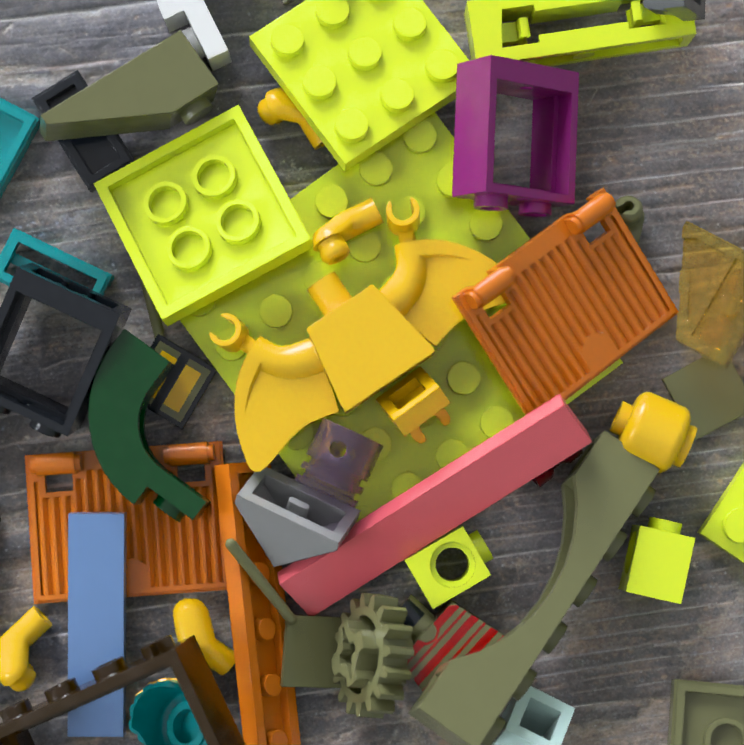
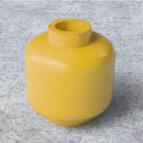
[609,392,697,473]

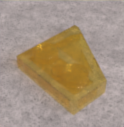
[676,220,744,369]

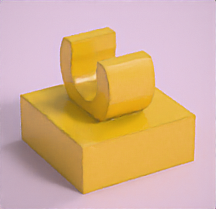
[376,366,450,444]

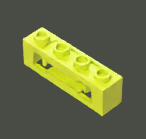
[464,0,697,67]

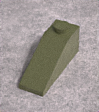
[40,30,219,141]

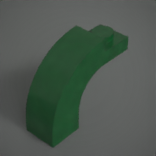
[88,328,211,522]

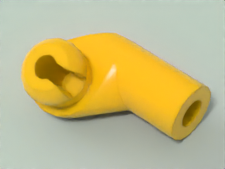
[172,598,235,675]

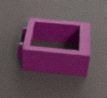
[452,55,579,217]

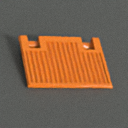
[452,187,679,415]
[25,441,227,604]

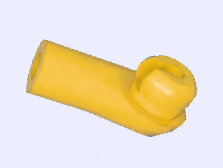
[257,87,325,150]
[313,198,384,265]
[0,606,53,692]

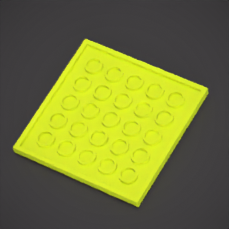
[180,113,623,522]

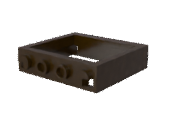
[0,634,246,745]

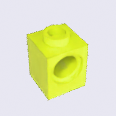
[619,517,695,604]
[404,525,494,609]

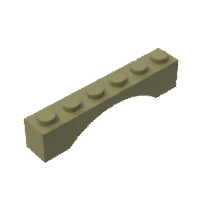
[408,430,660,745]

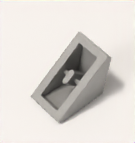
[235,467,360,567]

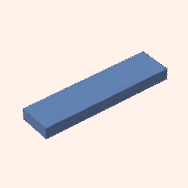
[68,512,127,737]

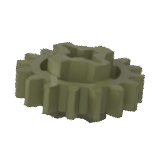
[331,593,414,719]

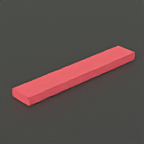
[277,394,592,616]

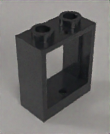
[0,263,132,438]

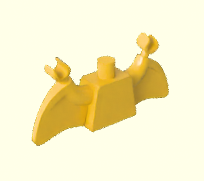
[209,197,506,472]

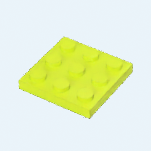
[249,0,470,172]
[93,104,313,326]

